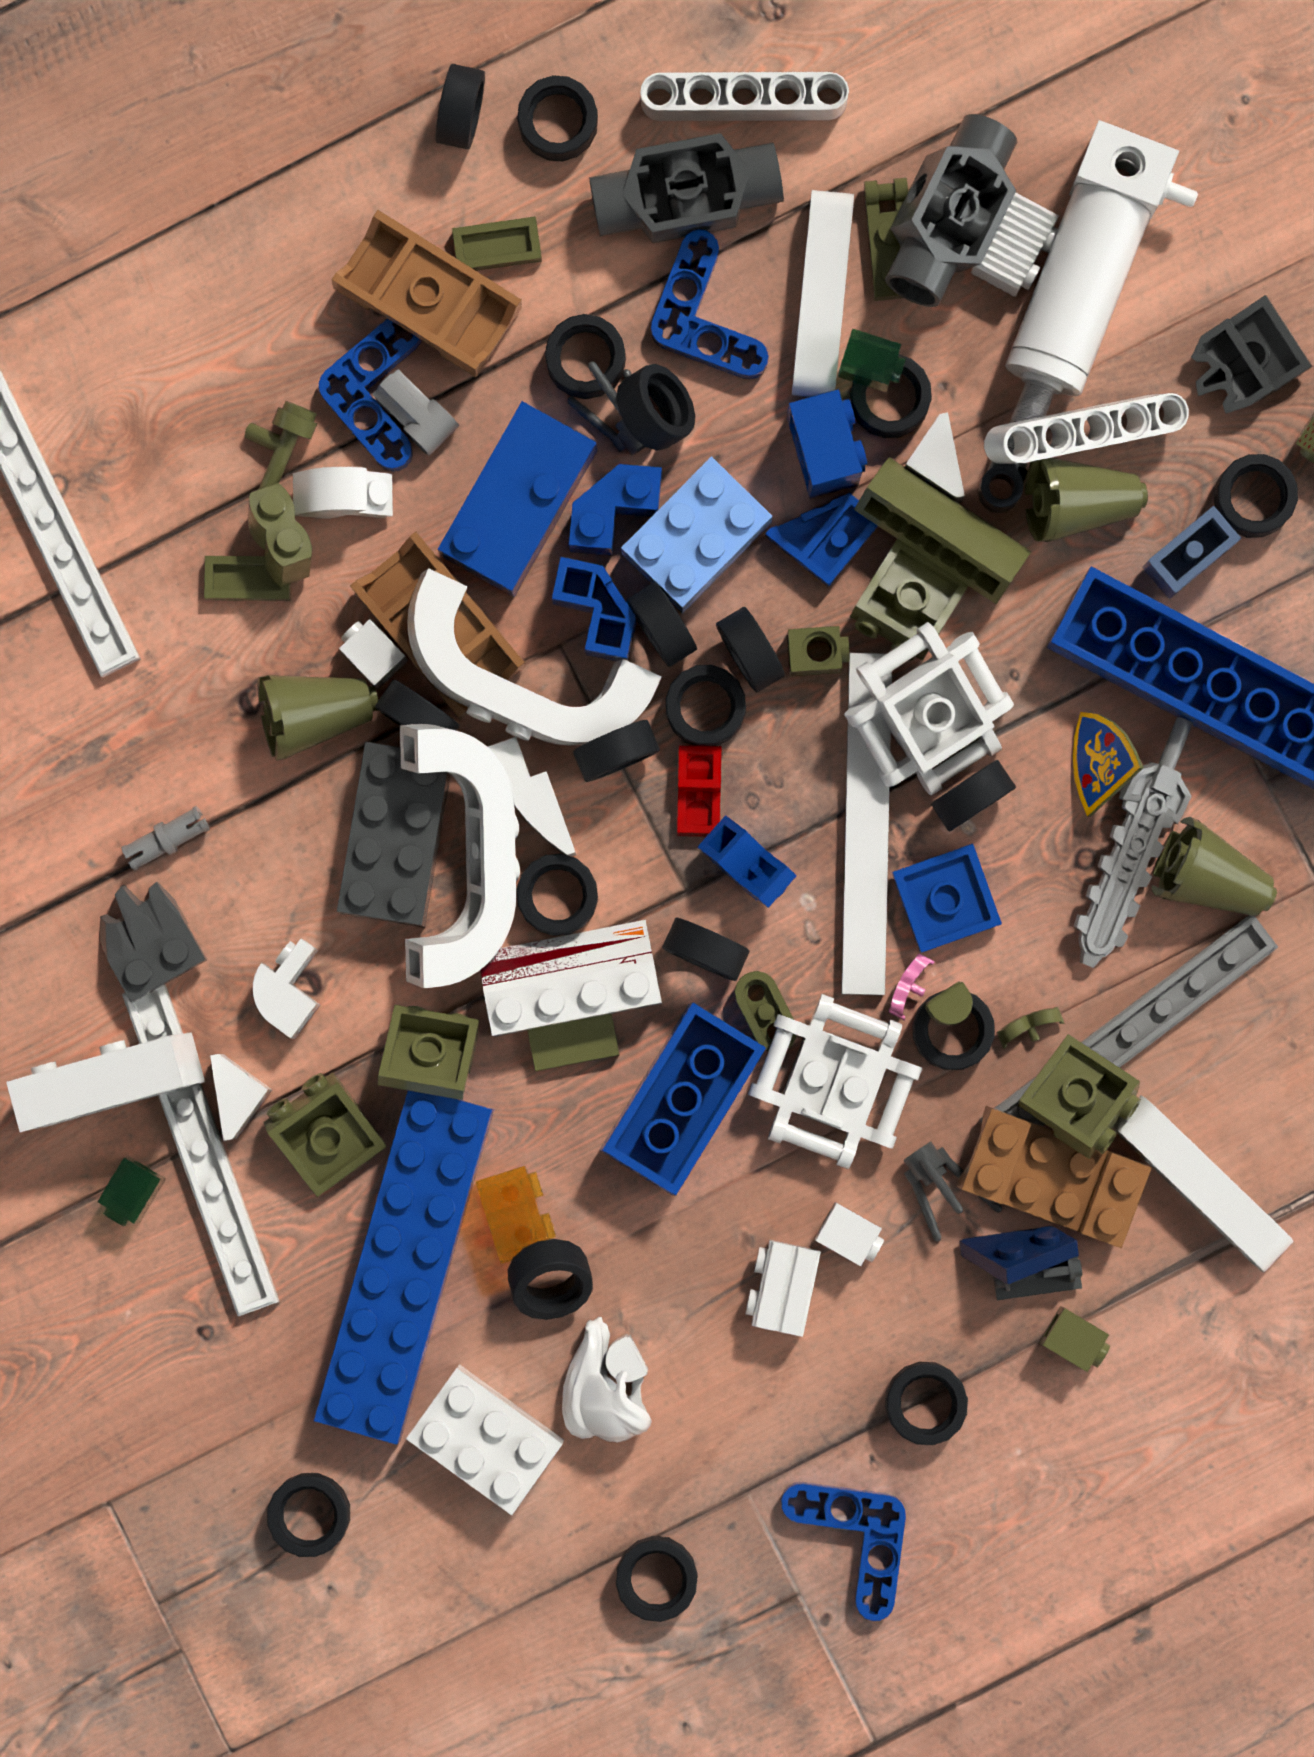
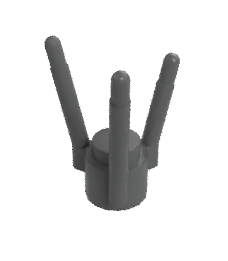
[567,362,645,456]
[903,1141,1002,1242]

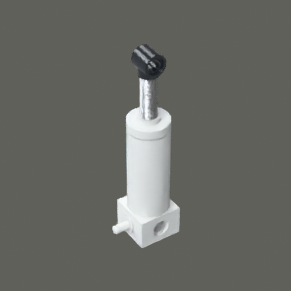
[978,120,1198,513]

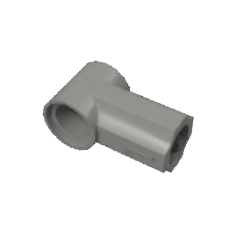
[373,369,459,456]

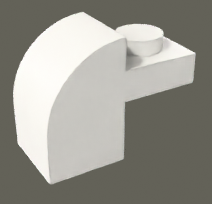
[293,467,393,519]
[253,939,320,1039]

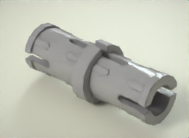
[121,806,210,871]

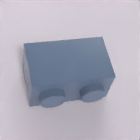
[1142,506,1241,600]

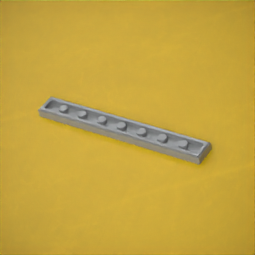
[979,915,1278,1126]

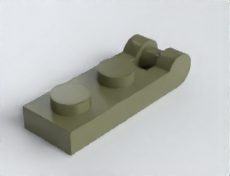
[864,178,908,301]

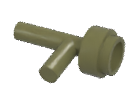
[244,401,318,490]

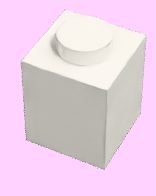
[339,619,408,690]
[814,1202,884,1266]

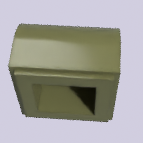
[924,981,973,1025]

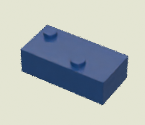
[438,401,598,597]
[599,1003,766,1196]

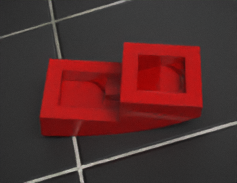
[677,745,722,837]

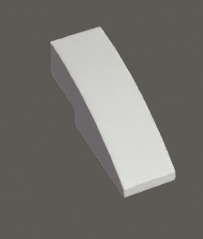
[488,737,576,856]

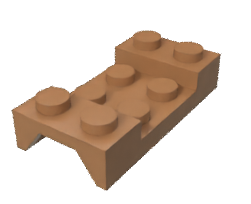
[331,210,522,378]
[350,532,526,720]
[956,1106,1152,1248]

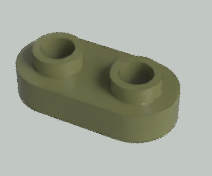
[735,971,797,1051]

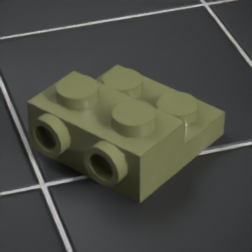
[850,539,968,661]
[378,1005,479,1100]
[1018,1034,1141,1159]
[263,1072,387,1197]

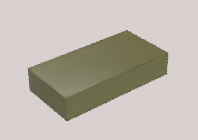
[452,216,542,271]
[204,556,291,601]
[527,1013,620,1071]

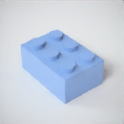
[621,456,773,614]

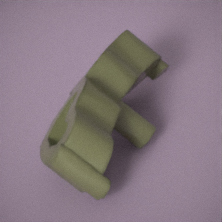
[997,1007,1065,1049]

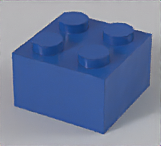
[787,389,867,499]

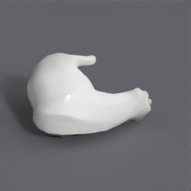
[562,1317,652,1443]

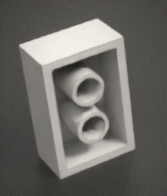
[406,1364,564,1515]

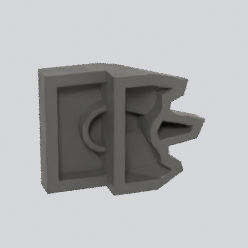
[1191,295,1313,414]
[99,882,207,1002]

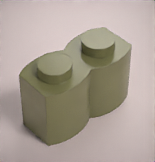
[248,483,312,587]

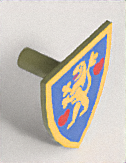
[1073,712,1144,817]

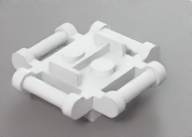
[844,622,1014,796]
[748,994,922,1169]

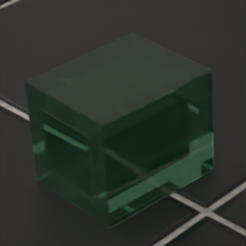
[838,328,906,392]
[97,1157,166,1226]

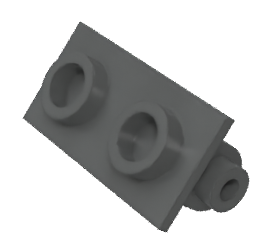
[993,1256,1082,1300]

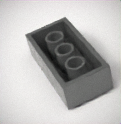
[337,742,451,928]

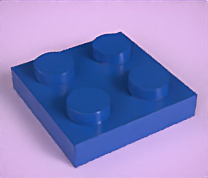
[892,844,1002,953]

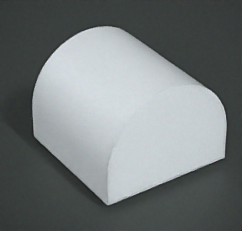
[606,1334,648,1382]

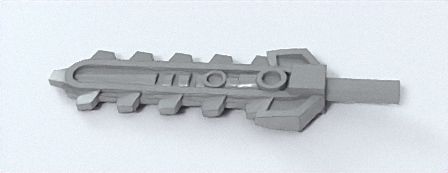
[1074,717,1193,968]

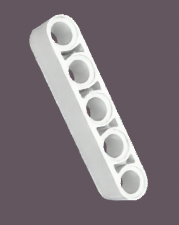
[640,72,849,121]
[792,190,854,397]
[984,393,1189,464]
[1113,1095,1294,1273]

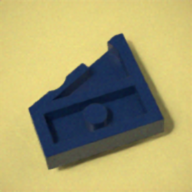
[959,1226,1079,1285]

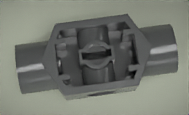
[885,114,1017,307]
[589,133,784,243]

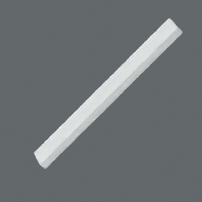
[0,370,141,677]
[841,653,892,995]
[122,984,279,1317]

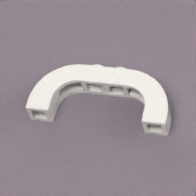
[407,568,662,746]
[400,724,520,988]

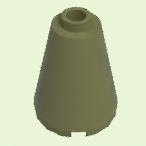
[1025,457,1148,542]
[257,675,378,761]
[1152,817,1277,916]

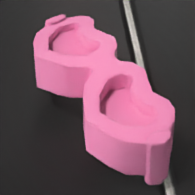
[889,954,935,1021]

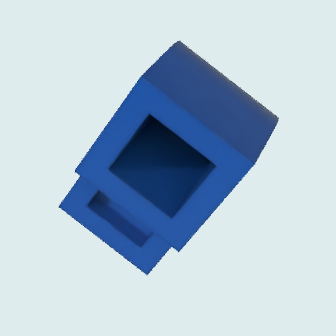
[698,815,797,908]

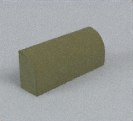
[854,457,1032,604]

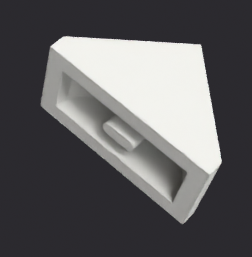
[905,412,965,503]
[210,1054,272,1141]

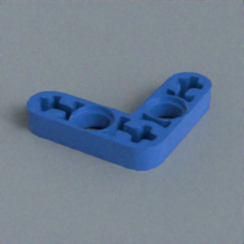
[651,230,769,380]
[319,319,422,472]
[781,1482,906,1621]

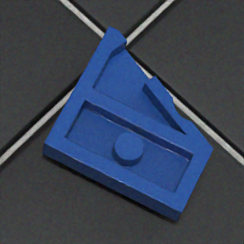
[765,493,878,587]

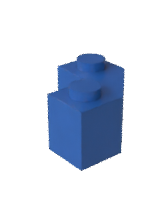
[569,464,662,556]
[552,557,636,662]

